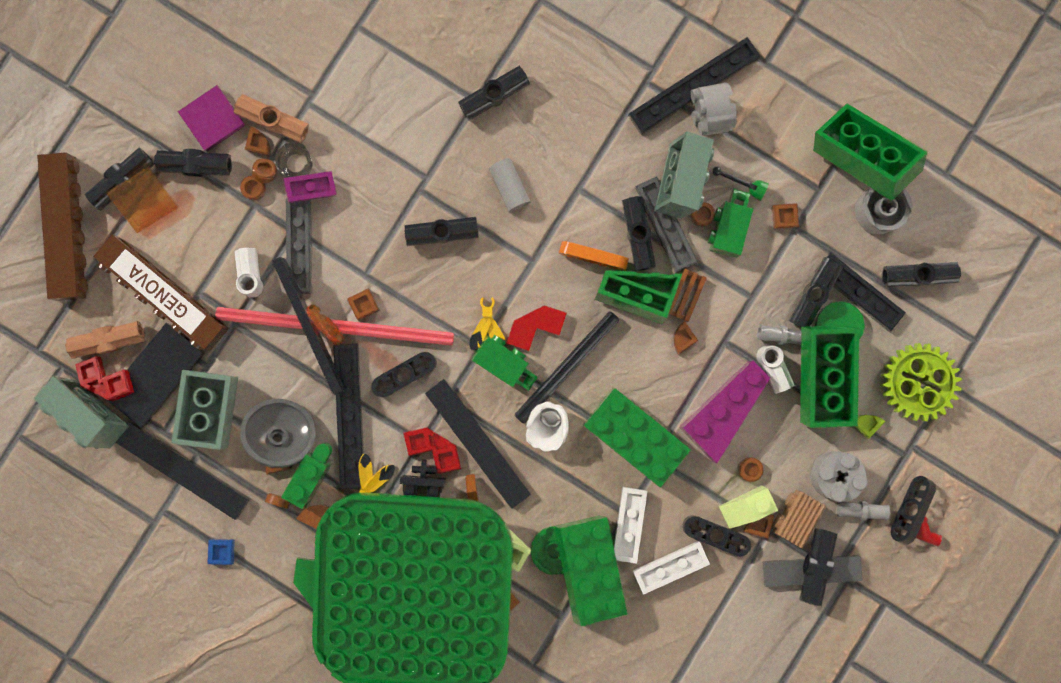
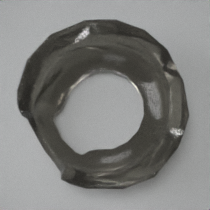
[275,142,313,178]

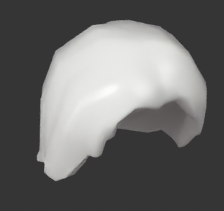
[526,401,569,452]

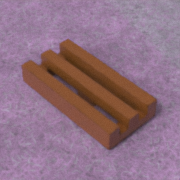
[669,269,707,322]

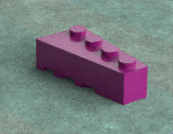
[679,360,770,463]

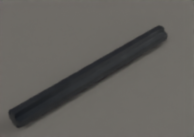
[515,311,619,424]

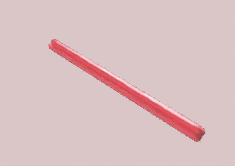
[215,307,454,346]

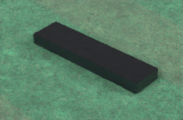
[814,253,906,332]

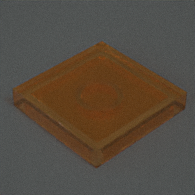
[107,167,178,233]

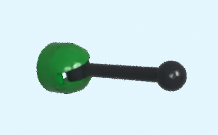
[712,166,769,201]

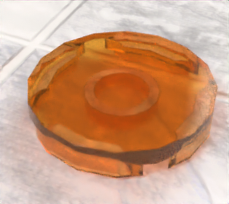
[305,304,345,346]

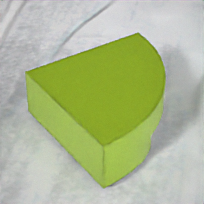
[854,415,886,439]

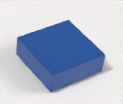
[208,539,235,565]

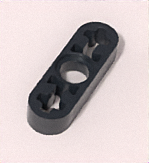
[372,352,436,397]
[890,476,936,545]
[682,515,751,557]

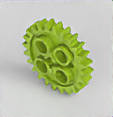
[880,343,962,421]

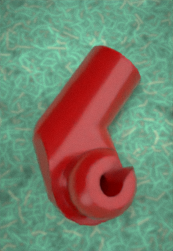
[916,516,942,547]

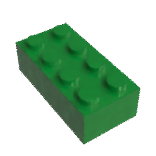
[813,103,928,201]
[800,326,860,428]
[583,388,691,488]
[554,515,628,627]

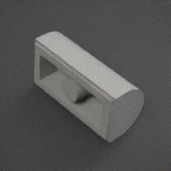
[489,158,531,212]

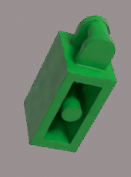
[707,189,753,258]
[471,335,538,391]
[281,443,332,509]

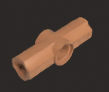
[234,94,309,144]
[65,321,145,359]

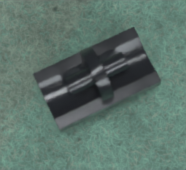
[400,459,446,498]

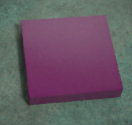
[178,85,246,152]

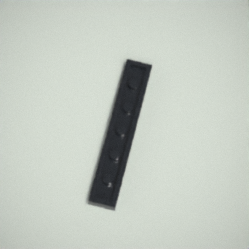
[628,37,760,135]
[272,257,346,395]
[333,344,364,490]
[425,379,531,509]
[115,421,250,520]

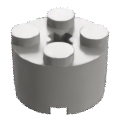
[691,82,737,136]
[855,188,913,235]
[810,451,868,502]

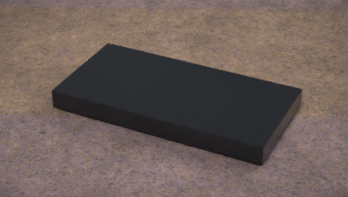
[106,323,205,428]

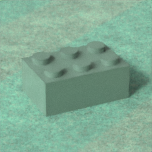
[654,131,714,219]
[171,370,238,450]
[34,376,129,449]

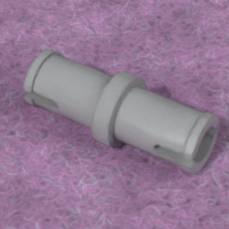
[757,325,801,345]
[837,501,890,521]

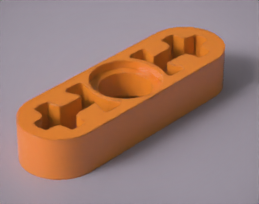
[559,241,629,271]

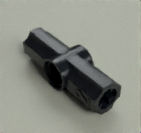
[458,65,530,121]
[84,147,155,211]
[154,149,232,177]
[622,196,656,271]
[404,217,479,247]
[789,257,844,327]
[882,262,961,287]
[799,528,837,606]

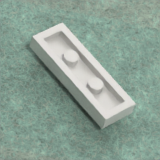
[614,487,647,564]
[633,541,710,595]

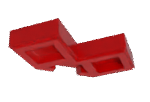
[506,305,567,351]
[75,356,134,401]
[403,427,461,474]

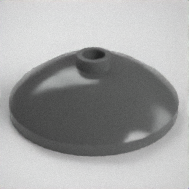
[240,399,315,468]

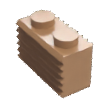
[773,490,826,549]

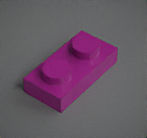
[283,171,337,204]

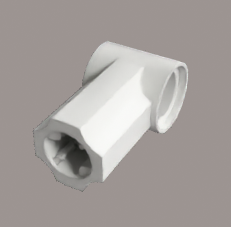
[234,248,263,298]
[756,345,795,394]

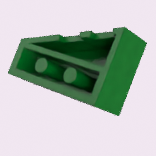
[594,270,682,324]

